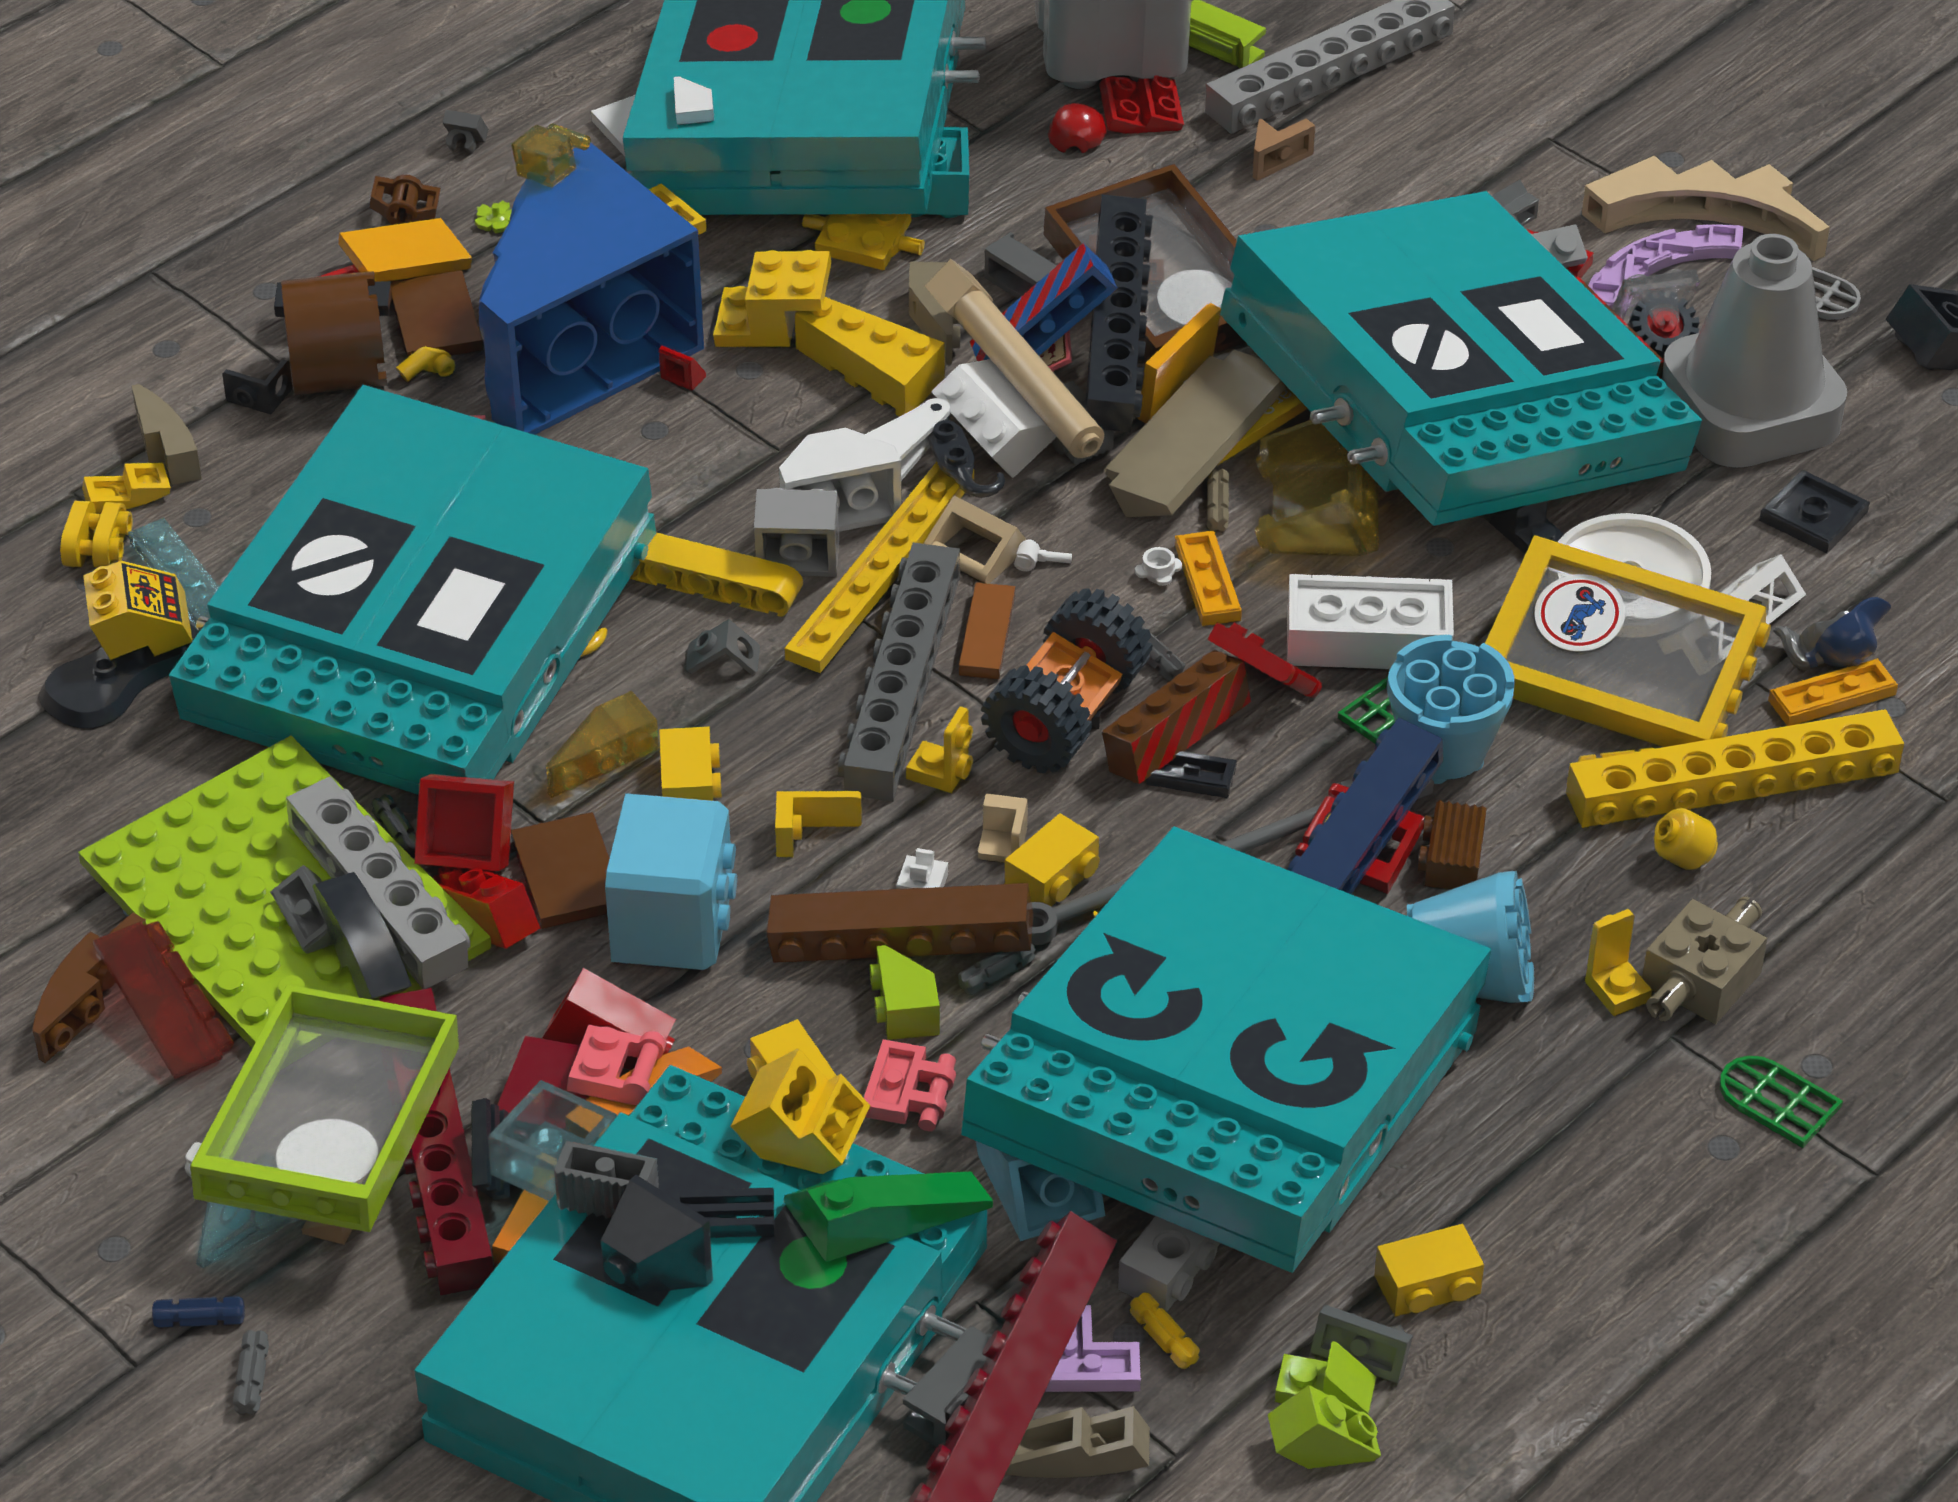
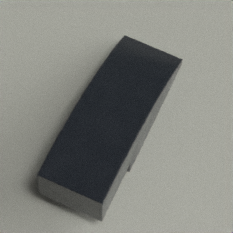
[312,872,412,1001]

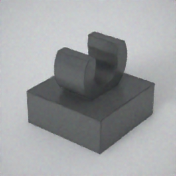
[442,110,489,154]

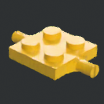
[802,214,925,270]

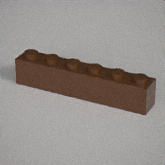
[767,883,1033,963]

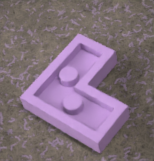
[1046,1305,1141,1392]

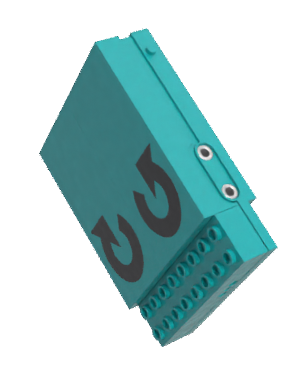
[961,826,1491,1273]

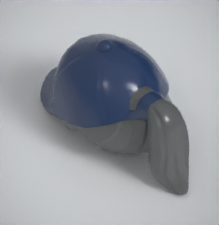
[1773,597,1891,670]

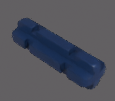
[152,1296,245,1328]

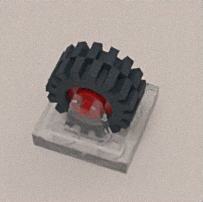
[1612,269,1700,360]

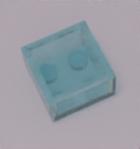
[489,1080,617,1201]

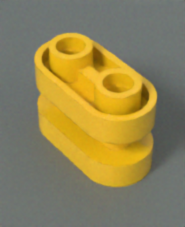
[60,501,133,568]

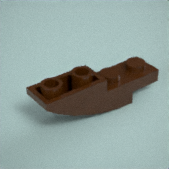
[33,912,151,1063]

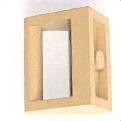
[924,496,1026,584]

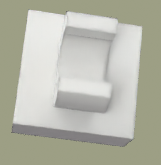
[896,848,948,889]

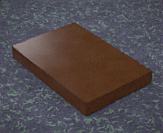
[391,270,483,358]
[511,812,610,929]

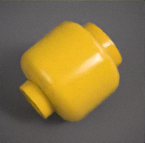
[1654,808,1718,870]

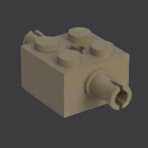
[1642,897,1767,1024]

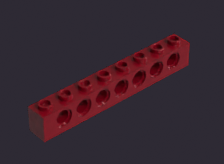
[379,988,494,1295]

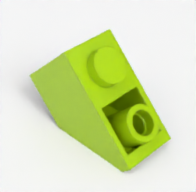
[870,945,940,1040]
[1267,1385,1381,1469]

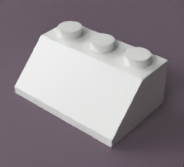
[931,359,1056,478]

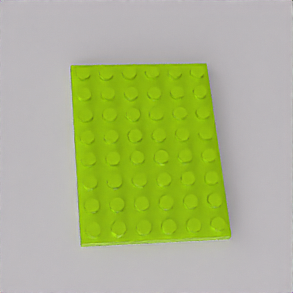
[78,736,491,1073]

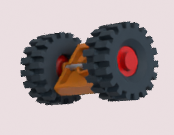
[981,588,1153,773]

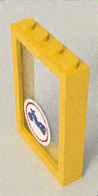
[1485,535,1771,747]

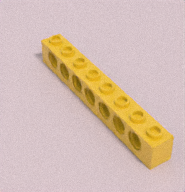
[1566,709,1904,828]

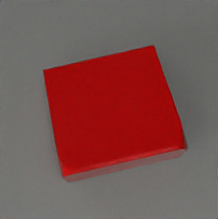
[659,346,706,391]

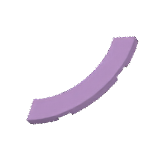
[1588,224,1744,316]

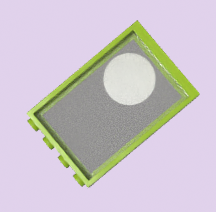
[190,985,459,1232]

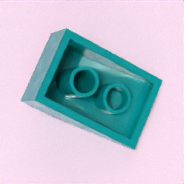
[911,127,970,218]

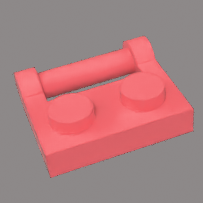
[567,1025,666,1105]

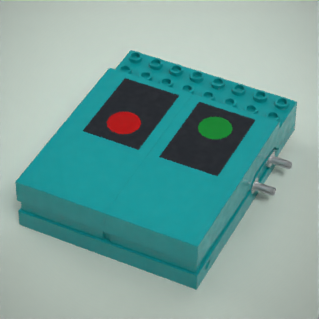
[622,0,986,215]
[414,1065,987,1502]

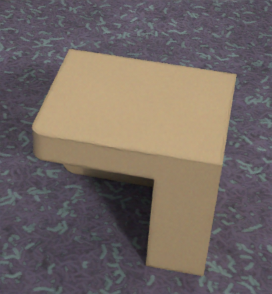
[978,794,1028,862]

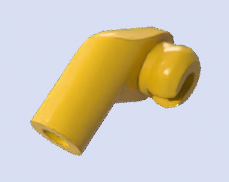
[396,346,455,382]

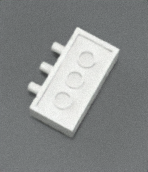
[1287,574,1454,669]

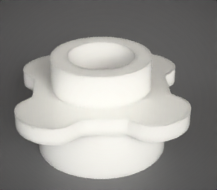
[1135,547,1182,586]

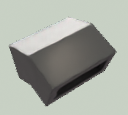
[1492,179,1539,226]

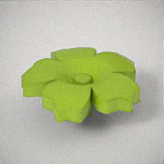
[475,200,512,233]

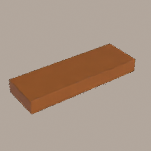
[959,582,1015,679]

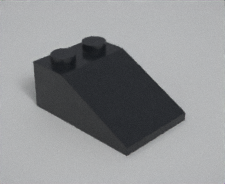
[1885,284,1958,371]

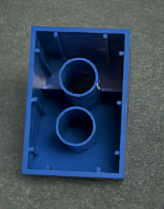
[479,141,704,435]

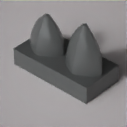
[1311,1305,1413,1383]

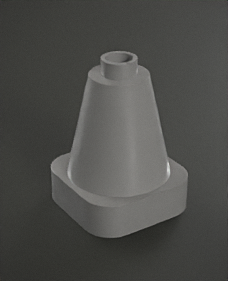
[1662,234,1847,468]

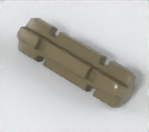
[1207,469,1229,532]

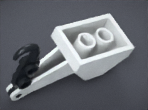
[779,398,1005,532]

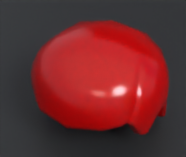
[1048,103,1107,153]

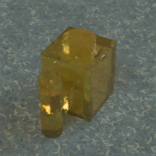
[511,123,591,188]

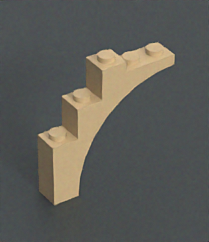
[1582,156,1830,261]

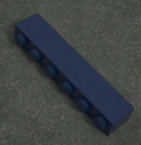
[1287,717,1443,894]

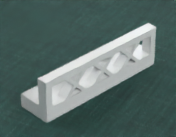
[1657,554,1806,677]

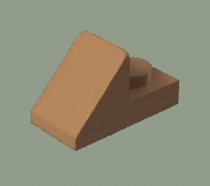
[1253,119,1315,181]

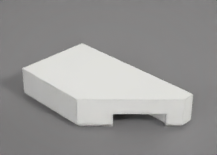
[674,77,714,125]

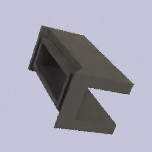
[984,232,1057,299]
[903,1326,992,1447]

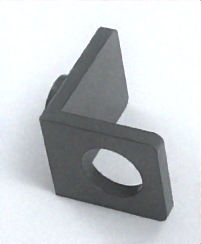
[686,619,760,675]

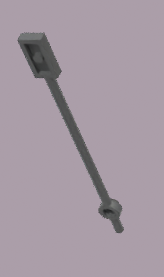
[980,778,1434,954]

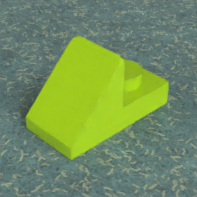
[1275,1341,1376,1415]

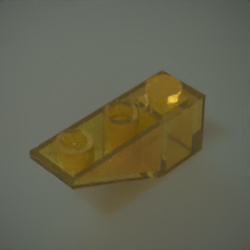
[546,691,659,798]

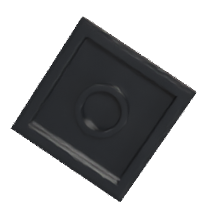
[1759,469,1870,554]

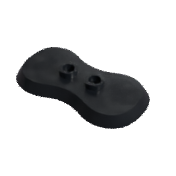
[39,623,200,729]

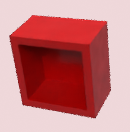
[414,774,514,871]

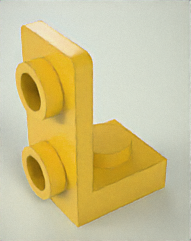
[906,706,973,793]
[775,791,862,857]
[1585,909,1652,1016]

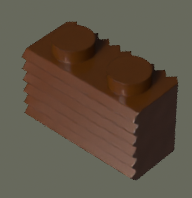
[1418,800,1487,890]

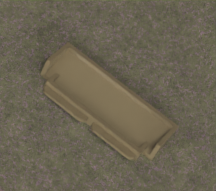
[1104,350,1288,517]

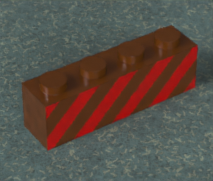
[1102,650,1251,784]

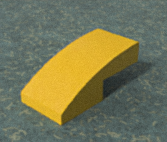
[82,463,171,513]

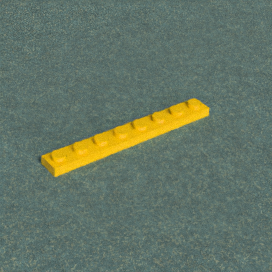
[784,462,974,673]

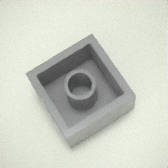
[754,488,839,577]

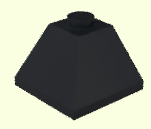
[601,1175,713,1293]

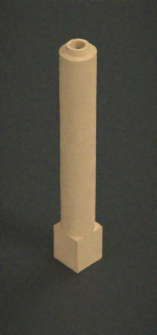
[925,259,1104,458]

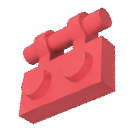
[864,1039,956,1131]

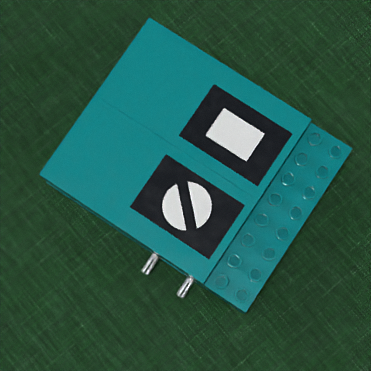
[1220,191,1702,526]
[169,385,656,795]

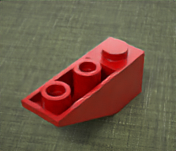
[433,866,540,949]

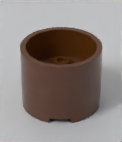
[281,271,387,396]

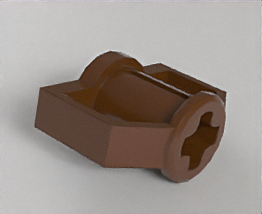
[369,175,441,225]

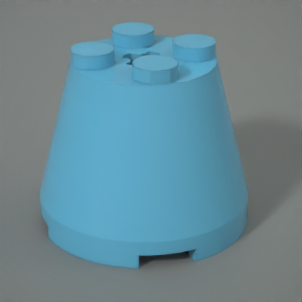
[1387,635,1515,784]
[1407,871,1534,1003]

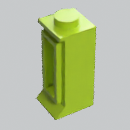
[1189,0,1266,68]

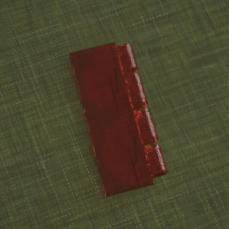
[93,921,234,1079]

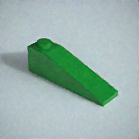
[784,1171,993,1262]

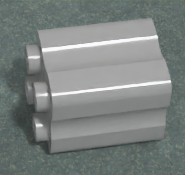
[1035,0,1191,89]

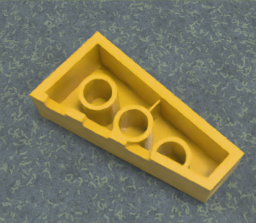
[795,297,945,417]

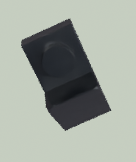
[1489,501,1564,554]

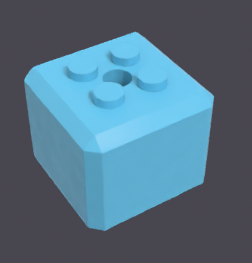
[605,793,737,970]

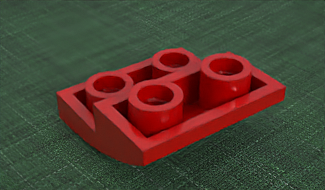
[1099,75,1184,134]

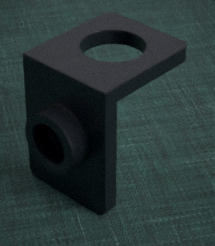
[222,359,293,415]

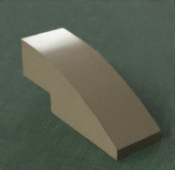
[131,384,202,485]
[1005,1406,1150,1478]

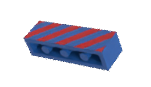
[969,243,1117,361]

